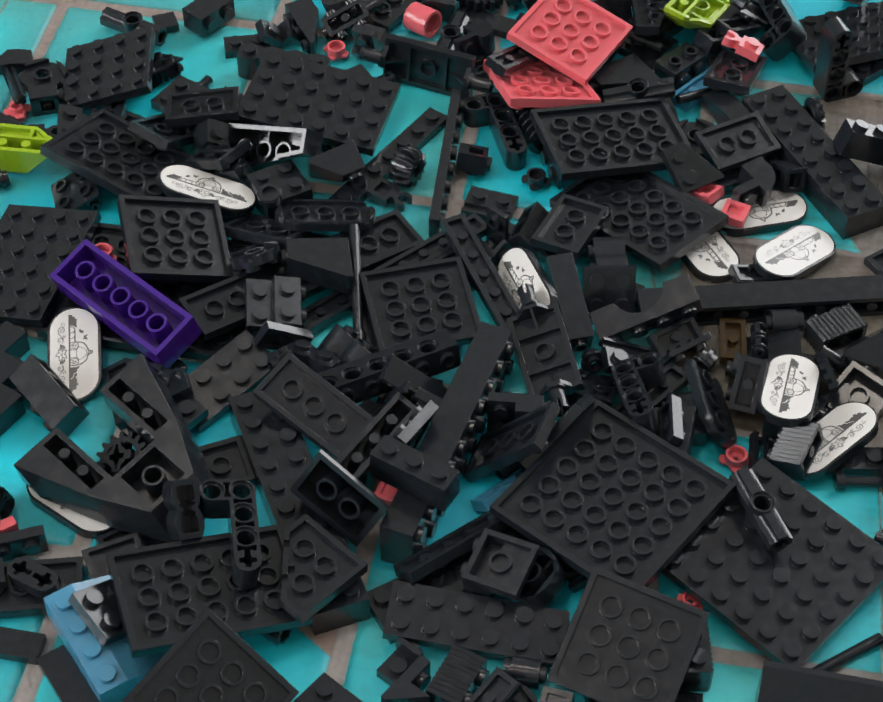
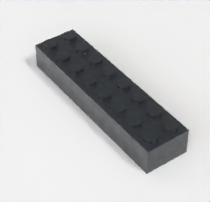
[742,85,883,240]

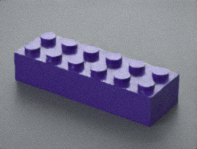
[49,239,202,369]

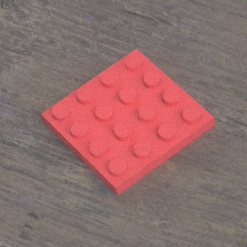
[506,0,633,86]
[483,59,601,110]

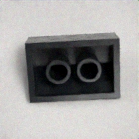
[290,449,389,547]

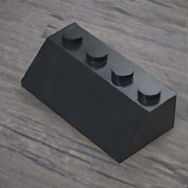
[755,660,883,702]

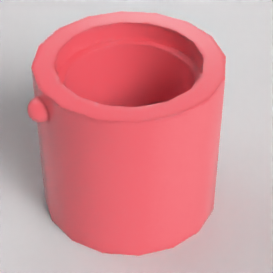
[403,2,442,39]

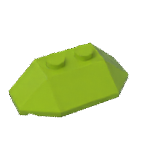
[663,0,731,29]
[0,123,53,173]

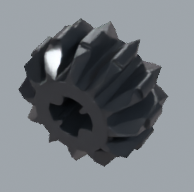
[388,145,426,188]

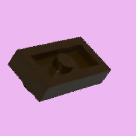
[718,318,747,365]

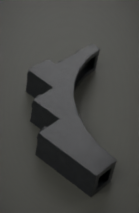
[0,321,30,436]

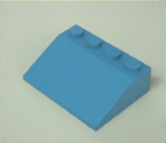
[44,575,166,702]

